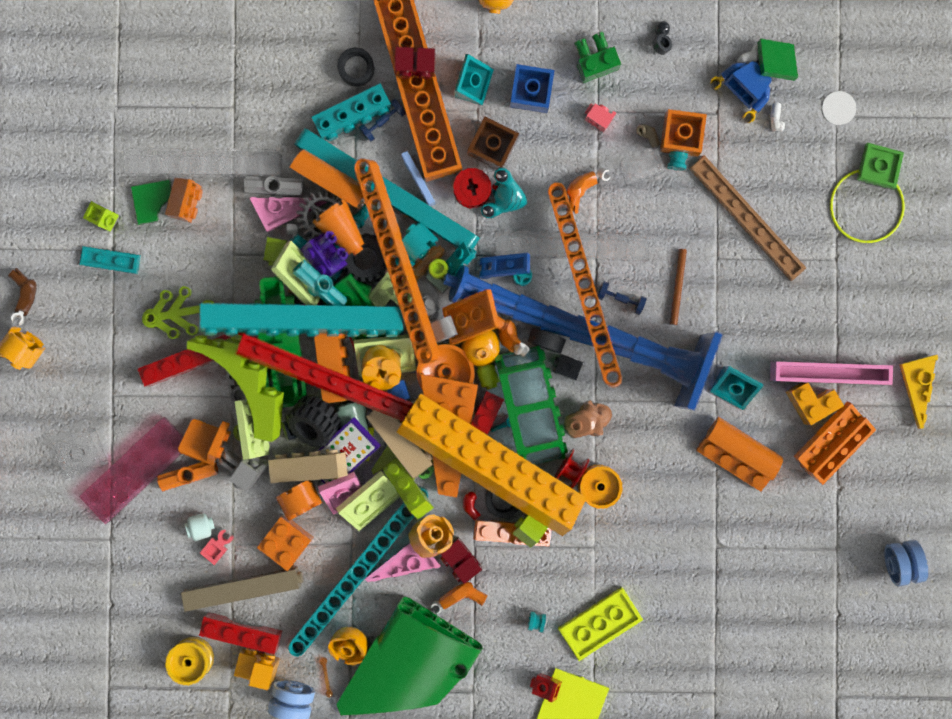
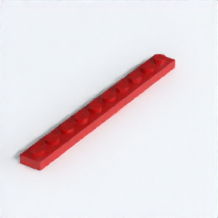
[235,334,414,422]

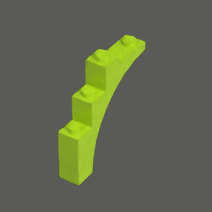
[187,335,284,442]

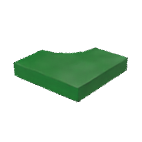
[131,180,172,225]

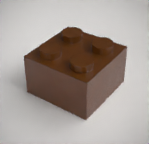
[467,116,519,170]

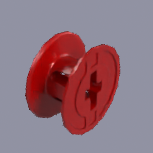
[453,168,491,209]
[554,449,590,489]

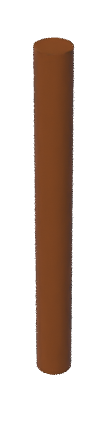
[670,249,687,325]

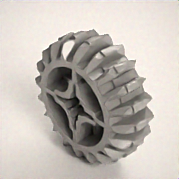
[296,191,342,240]

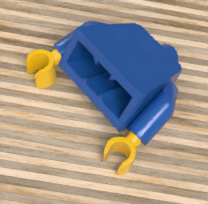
[710,61,772,123]

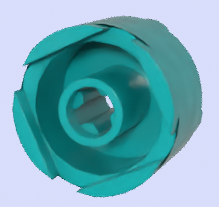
[402,223,439,267]

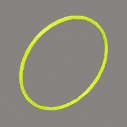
[830,170,905,243]

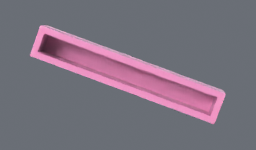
[770,362,893,385]

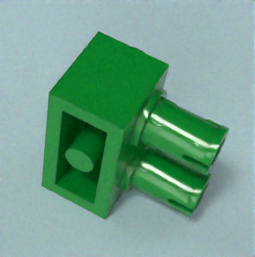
[574,32,621,84]

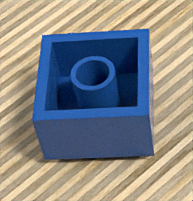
[510,64,555,113]

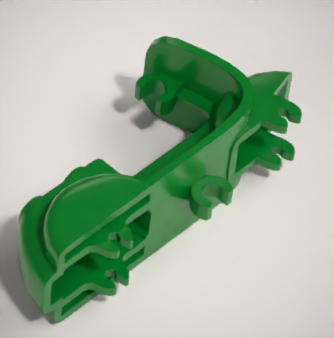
[254,276,307,408]

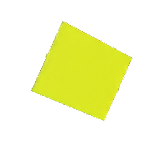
[536,668,609,719]

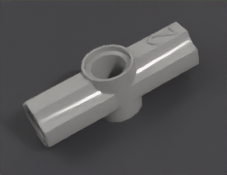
[244,176,304,196]

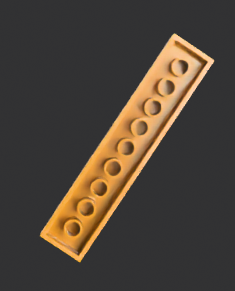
[396,394,587,536]

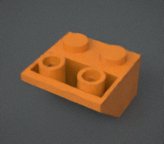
[165,178,203,223]

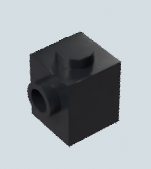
[552,354,583,380]

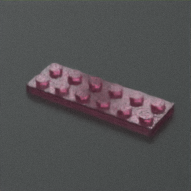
[79,417,184,525]

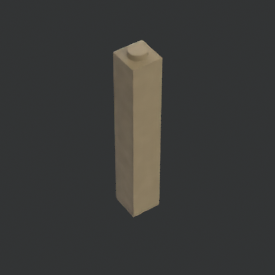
[181,567,304,612]

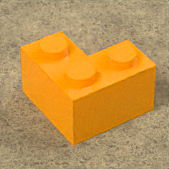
[786,382,844,425]
[234,648,280,690]

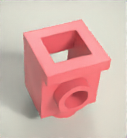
[585,103,616,133]

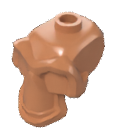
[564,400,612,439]

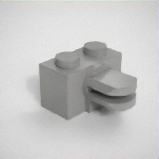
[219,450,269,491]

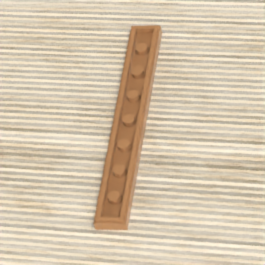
[689,155,806,281]

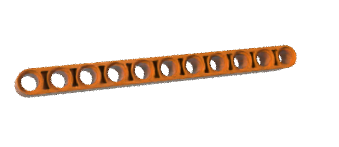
[354,159,440,364]
[548,182,622,388]

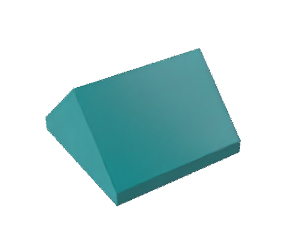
[454,54,494,105]
[710,366,763,410]

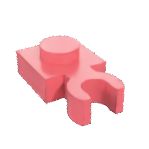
[200,529,234,565]

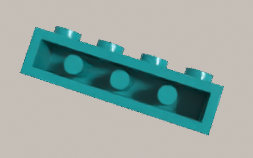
[312,83,392,142]

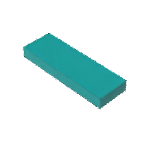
[79,246,141,274]

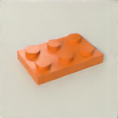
[442,289,500,345]

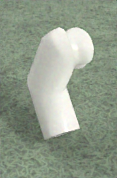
[737,43,759,64]
[770,102,785,132]

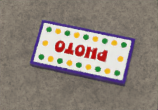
[318,417,381,484]

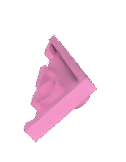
[250,197,327,232]
[365,543,441,582]

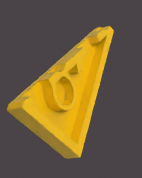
[899,354,938,429]

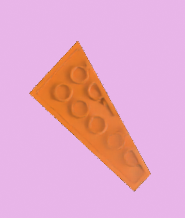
[421,374,478,498]

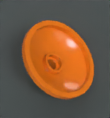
[417,344,475,390]

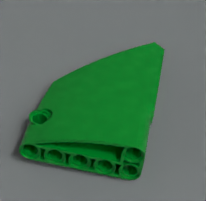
[336,597,483,716]

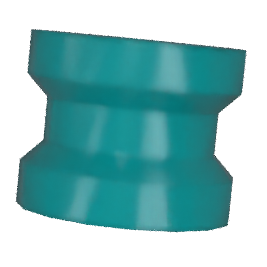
[667,151,688,171]
[513,270,532,286]
[527,611,546,633]

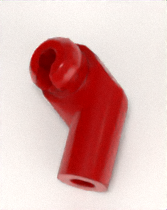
[463,492,481,521]

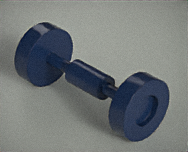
[359,98,406,142]
[597,281,647,315]

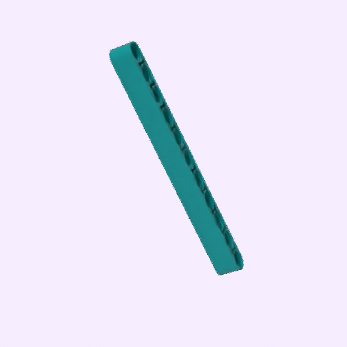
[294,128,480,249]
[288,486,429,657]

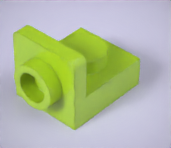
[83,201,119,231]

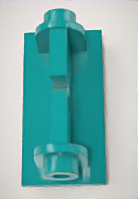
[445,241,477,276]

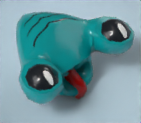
[480,167,528,218]

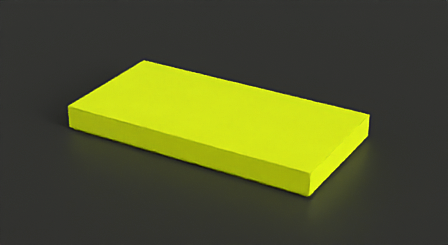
[558,587,643,661]

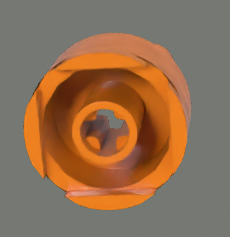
[275,480,322,521]

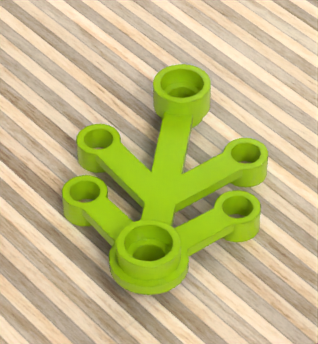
[142,286,216,339]

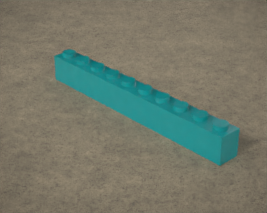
[200,304,403,337]

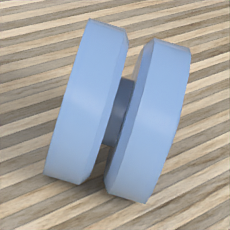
[267,680,315,719]

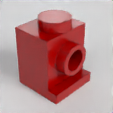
[530,673,562,703]

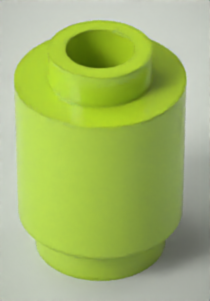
[476,363,500,390]

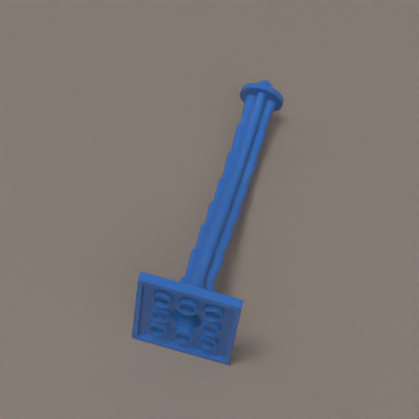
[443,265,723,410]

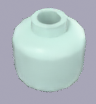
[184,513,215,541]

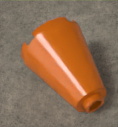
[313,199,364,256]

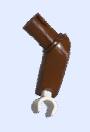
[8,268,37,326]

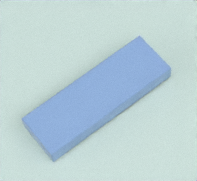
[401,151,435,206]

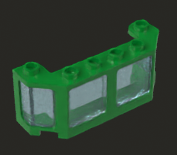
[495,346,568,465]

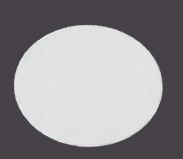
[822,91,856,125]

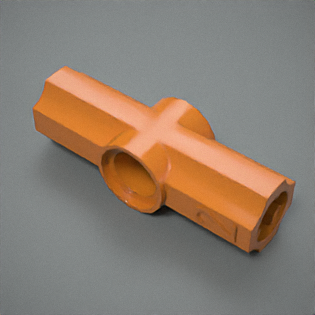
[157,462,219,492]

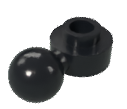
[652,21,673,55]

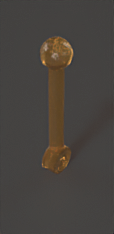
[320,657,333,698]

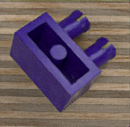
[300,231,348,277]

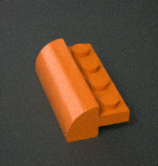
[290,149,365,209]
[794,401,876,485]
[696,416,783,492]

